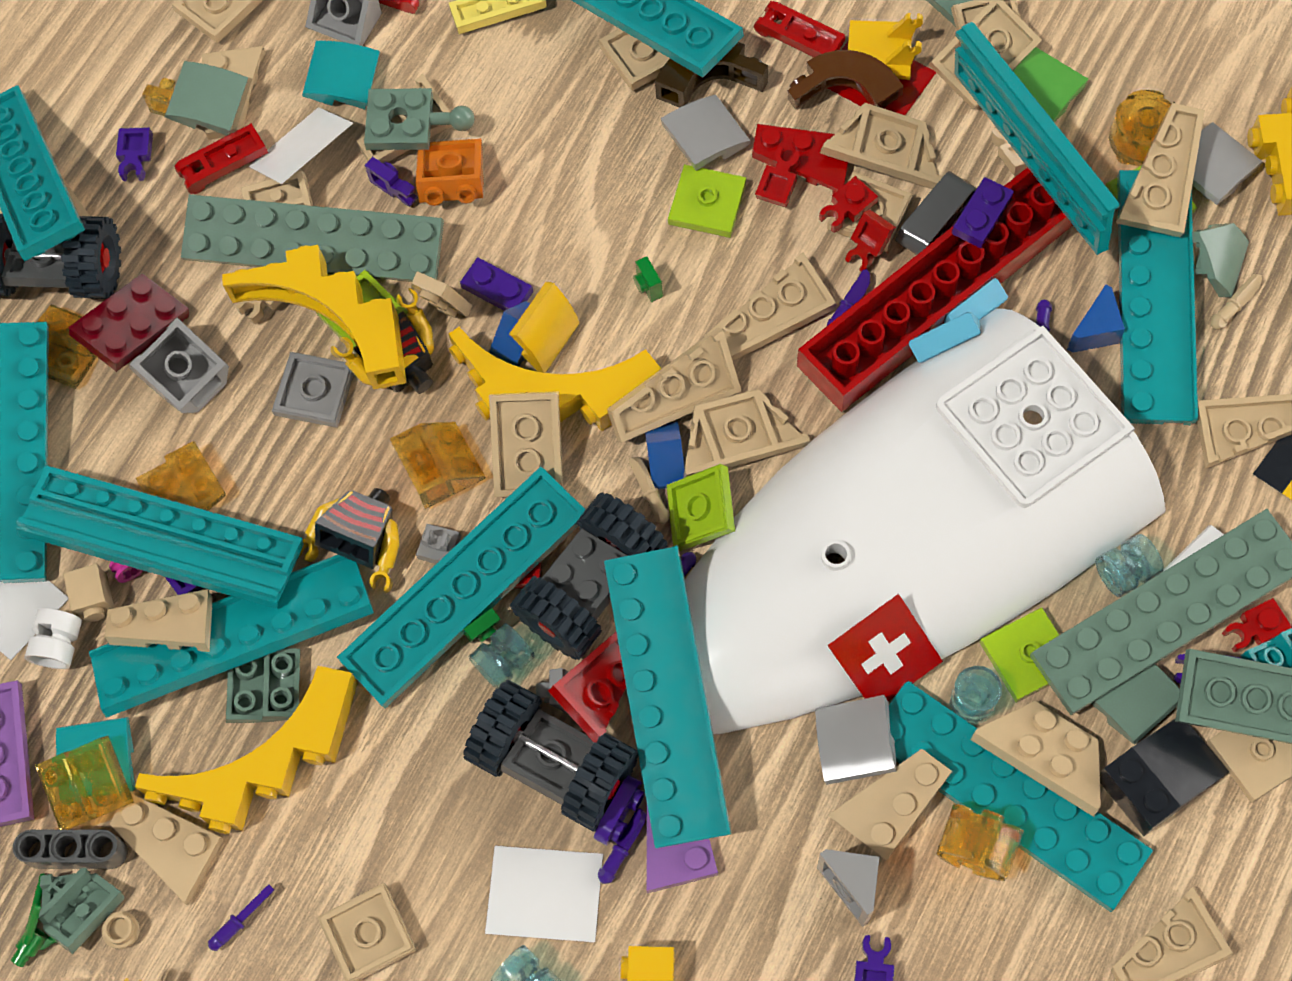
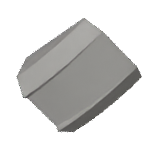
[130,318,229,413]

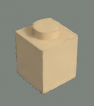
[63,563,114,622]

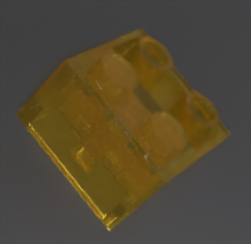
[389,422,486,509]

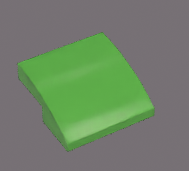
[1013,47,1088,122]

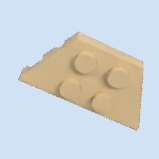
[820,103,942,189]
[683,389,810,478]
[970,701,1101,817]

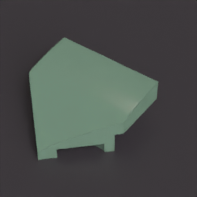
[1192,223,1249,297]
[39,867,125,954]

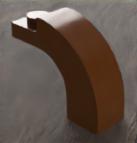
[787,50,904,109]

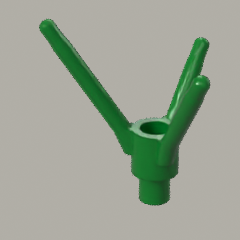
[11,873,110,967]

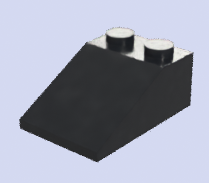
[1100,719,1229,837]

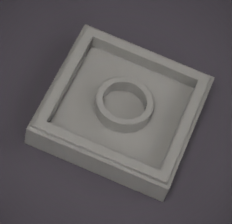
[272,352,354,428]

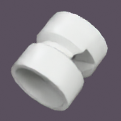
[24,608,82,669]

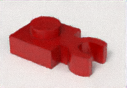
[755,146,800,208]
[819,176,878,233]
[845,209,896,272]
[1222,598,1292,653]

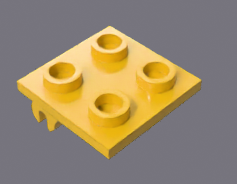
[848,13,923,80]

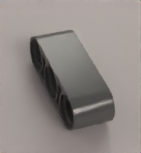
[895,171,977,255]
[13,829,128,869]

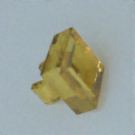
[142,78,176,116]

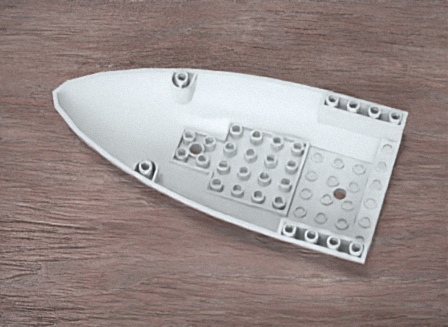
[685,308,1165,734]

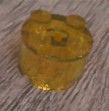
[1109,90,1175,166]
[936,804,1023,881]

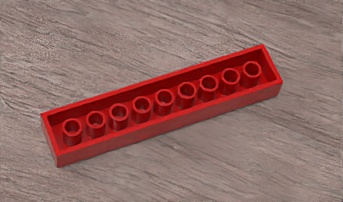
[797,167,1073,412]

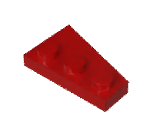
[752,124,848,194]
[548,632,626,743]

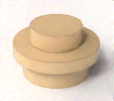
[102,911,140,949]

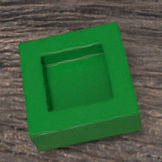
[633,256,663,302]
[463,608,500,643]

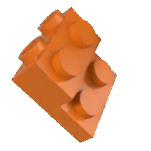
[416,138,484,206]

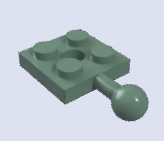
[364,88,475,150]

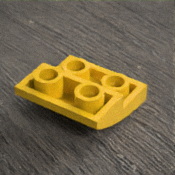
[509,282,580,373]

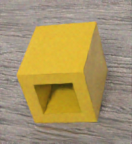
[621,946,675,981]

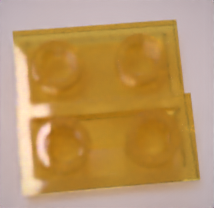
[37,304,97,389]
[136,441,226,511]
[35,736,134,830]

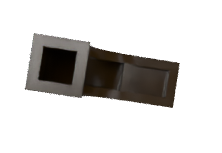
[655,42,768,108]

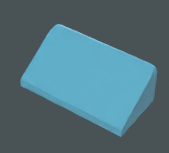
[944,278,1008,323]
[909,312,981,363]

